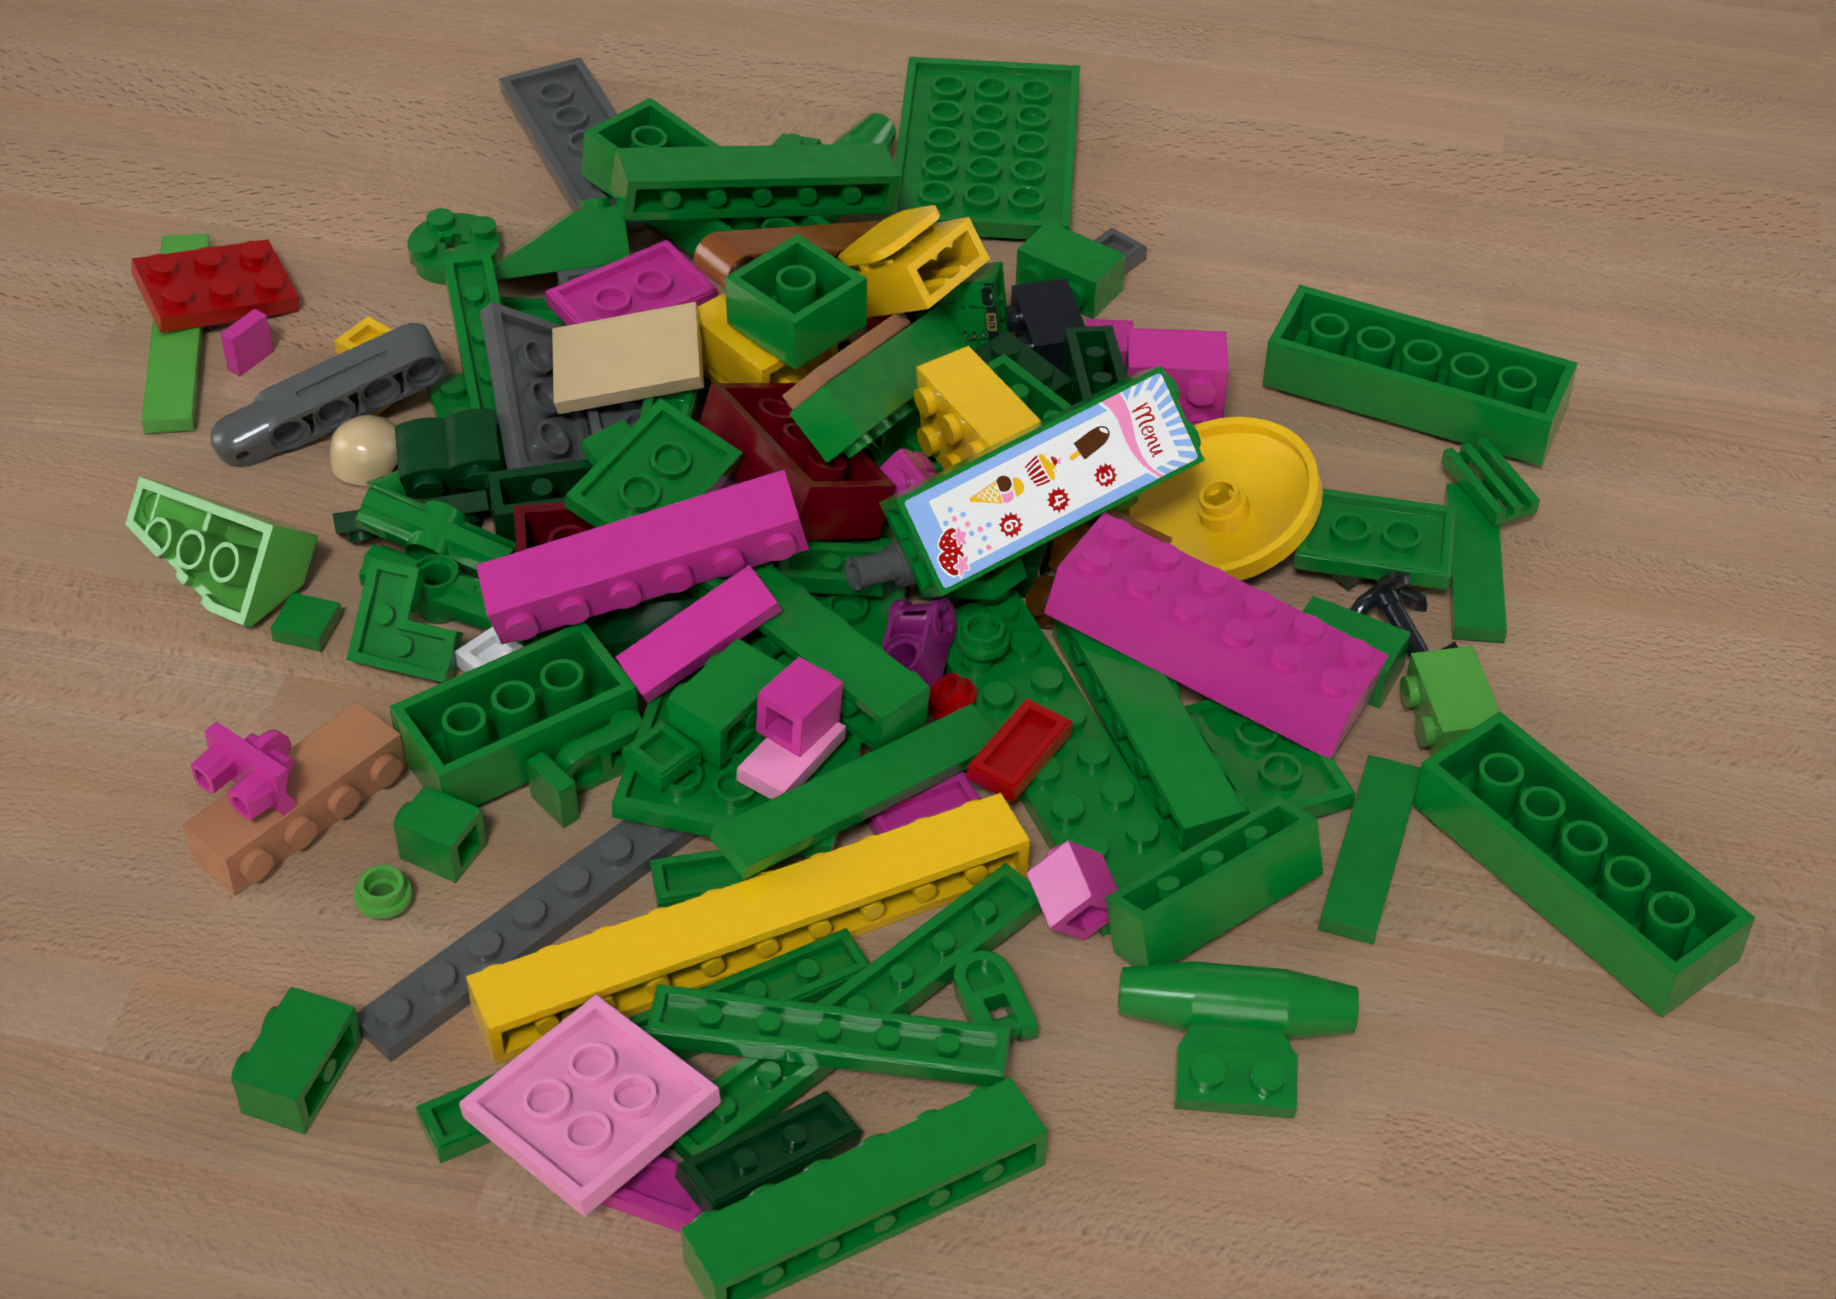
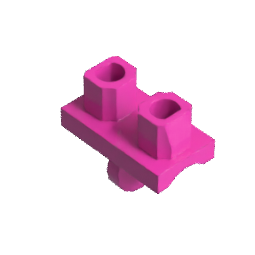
[190,721,296,821]

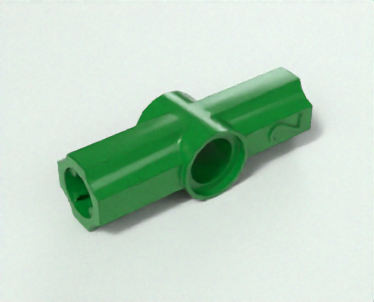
[355,483,516,578]
[359,544,493,631]

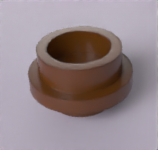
[1026,575,1055,627]

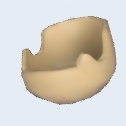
[330,415,398,486]

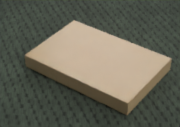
[552,302,704,414]

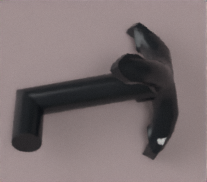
[1350,571,1458,658]

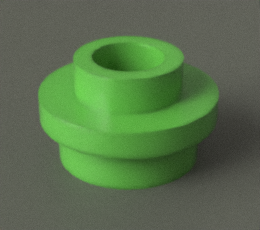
[354,865,412,919]

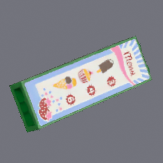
[879,366,1205,598]

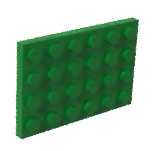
[887,57,1080,239]

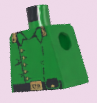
[904,262,1009,349]

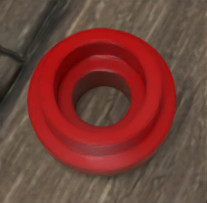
[928,673,977,721]

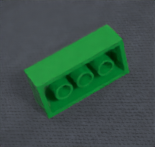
[389,621,639,806]

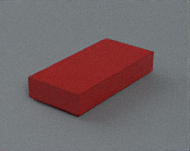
[967,698,1073,803]

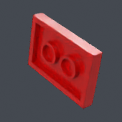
[131,239,299,333]

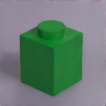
[393,785,487,883]

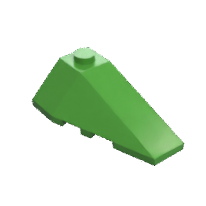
[125,476,318,627]

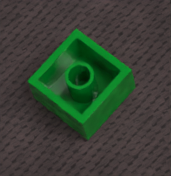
[725,234,867,370]

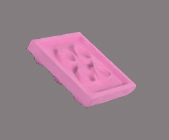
[459,995,721,1217]

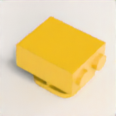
[838,205,990,318]
[698,292,838,384]

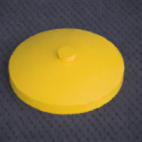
[1122,417,1323,581]

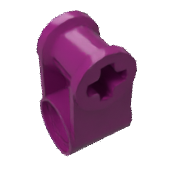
[882,598,957,688]

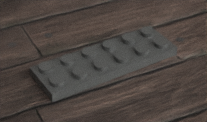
[499,57,651,232]

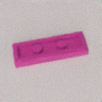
[616,565,782,703]

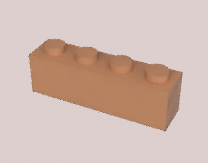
[183,701,407,896]

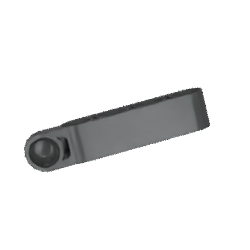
[210,323,446,467]

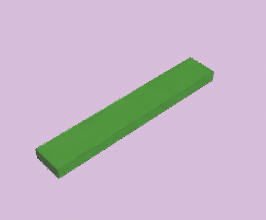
[142,233,211,434]

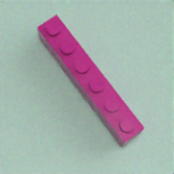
[476,470,809,645]

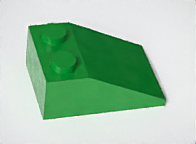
[493,197,630,280]

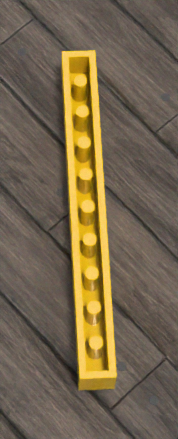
[466,793,1030,1064]

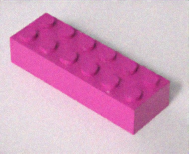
[1044,512,1388,759]

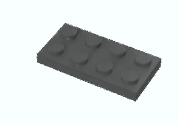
[480,302,590,469]

